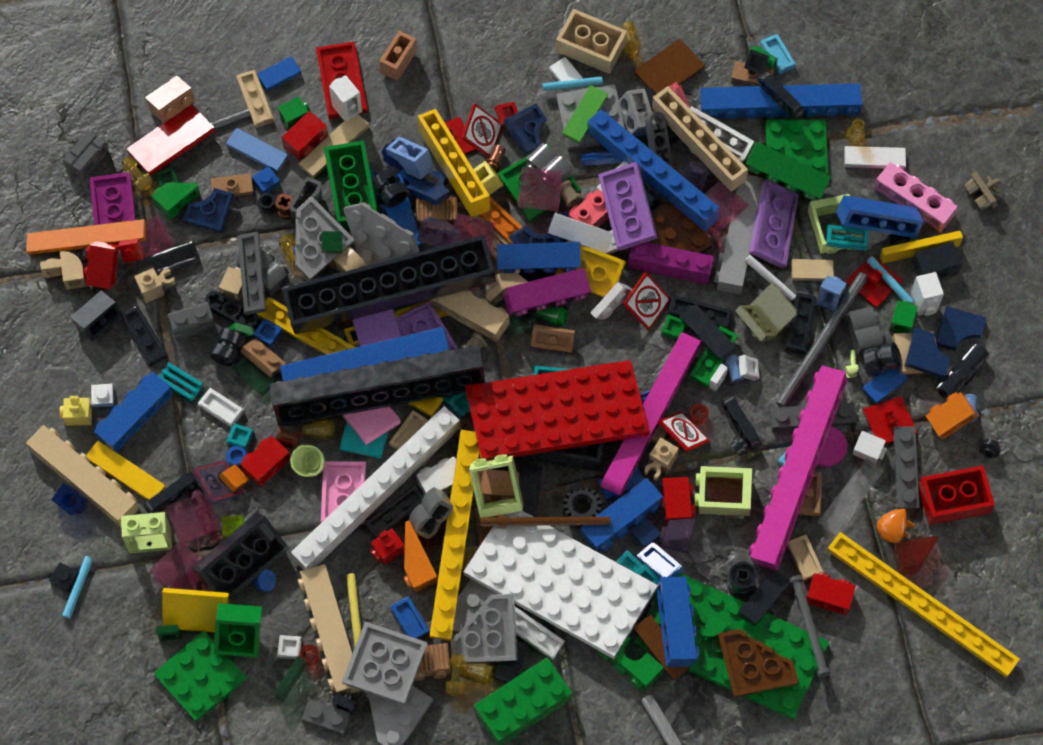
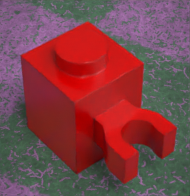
[370,529,405,566]

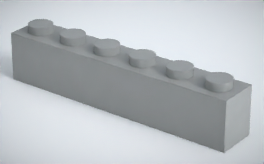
[714,175,764,295]

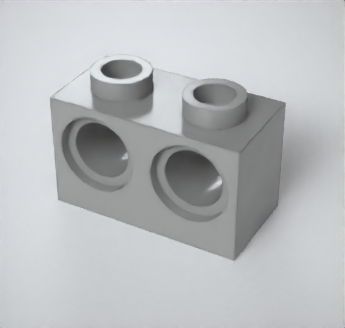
[618,89,656,137]

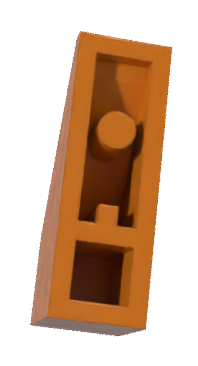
[404,520,438,593]

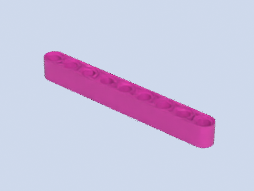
[601,332,701,496]

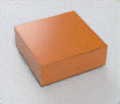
[219,464,249,492]

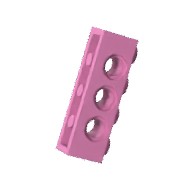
[874,162,958,232]

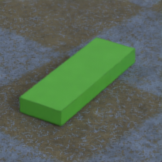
[562,85,608,144]

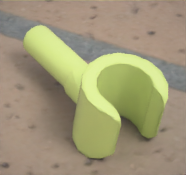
[845,350,858,378]

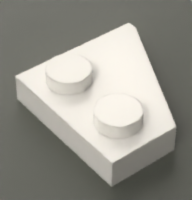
[591,282,632,320]

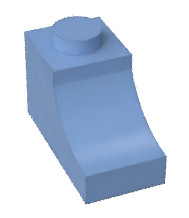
[386,136,434,179]
[816,275,846,311]

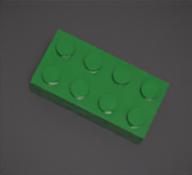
[324,140,377,230]
[745,142,831,201]
[474,657,572,745]

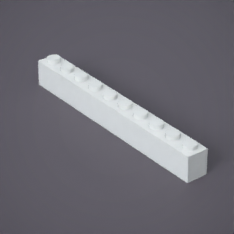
[291,406,460,570]

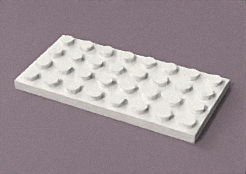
[464,511,657,659]

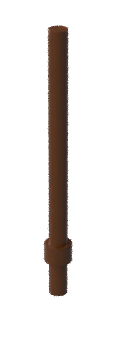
[480,515,610,528]

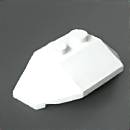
[689,106,756,162]

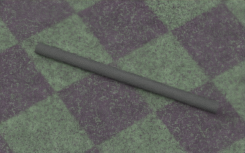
[776,272,868,407]

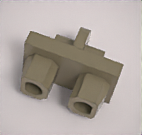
[964,172,1001,211]

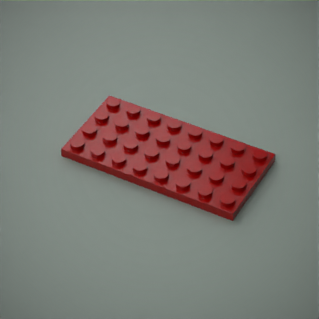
[465,360,650,461]

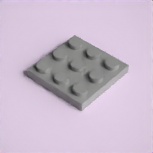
[556,84,625,151]
[342,622,428,706]

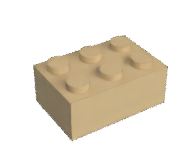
[556,9,627,74]

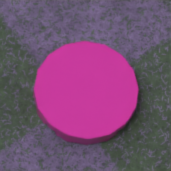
[817,427,848,468]

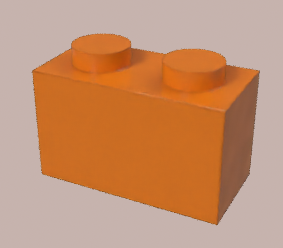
[926,392,979,439]

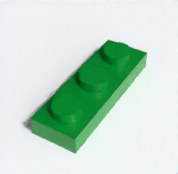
[690,326,738,388]

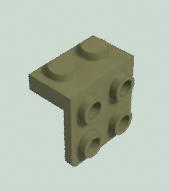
[735,284,798,341]

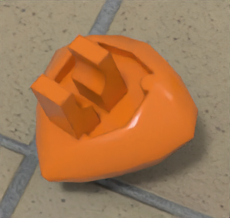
[876,509,915,543]

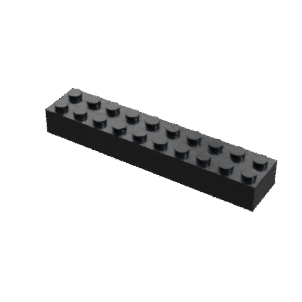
[282,235,496,334]
[269,345,486,427]

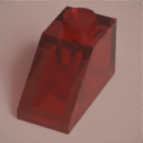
[892,535,938,575]

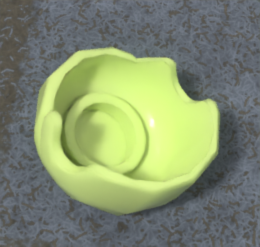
[290,445,325,477]

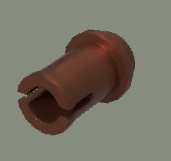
[486,145,506,171]

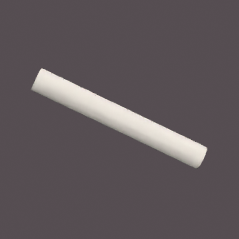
[745,255,796,301]

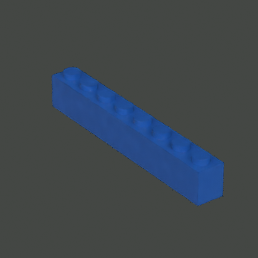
[699,83,862,119]
[587,109,720,232]
[280,327,450,381]

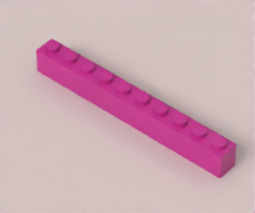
[749,365,848,571]

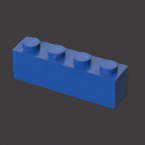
[375,173,422,252]
[836,195,924,238]
[497,242,581,273]
[94,372,173,453]
[580,478,663,552]
[656,577,699,667]

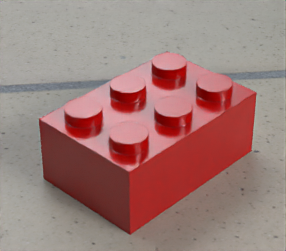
[918,465,995,525]

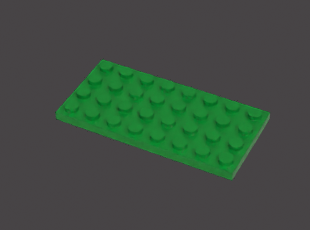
[634,573,829,720]

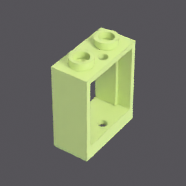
[808,194,862,254]
[469,455,523,518]
[695,466,752,516]
[121,512,172,554]

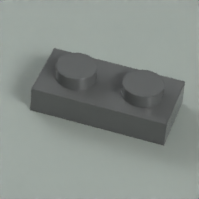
[301,699,351,735]

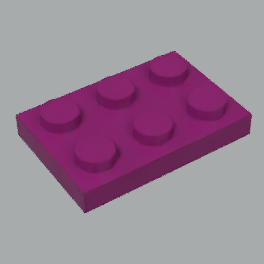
[89,172,136,225]

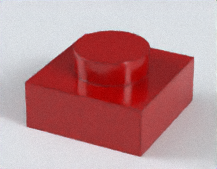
[494,102,518,126]
[118,238,145,263]

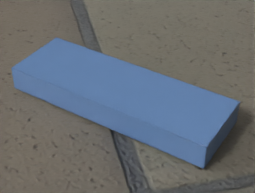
[226,128,288,173]

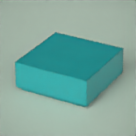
[226,423,254,451]

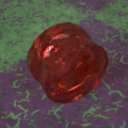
[690,404,709,425]
[299,644,320,666]

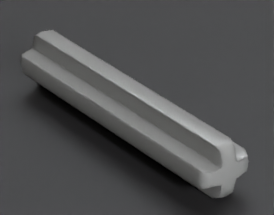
[642,695,682,745]

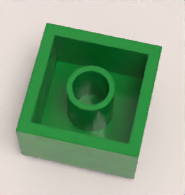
[214,603,262,658]

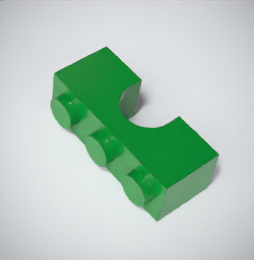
[597,636,664,692]

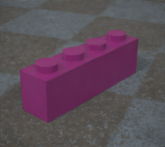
[628,242,714,285]
[502,268,591,317]

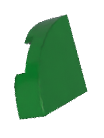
[228,322,254,337]
[702,615,729,639]

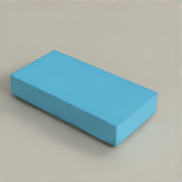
[760,34,796,75]

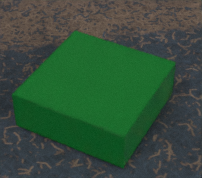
[661,314,686,341]

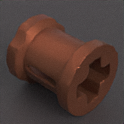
[275,194,293,219]
[276,426,302,449]

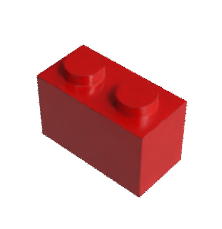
[281,111,328,161]
[84,241,119,289]
[241,435,290,487]
[662,477,695,526]
[806,573,856,616]

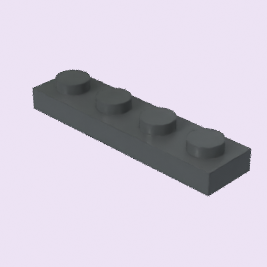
[238,232,267,315]
[769,402,856,431]
[893,427,919,510]

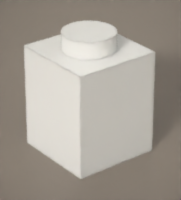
[852,431,887,464]

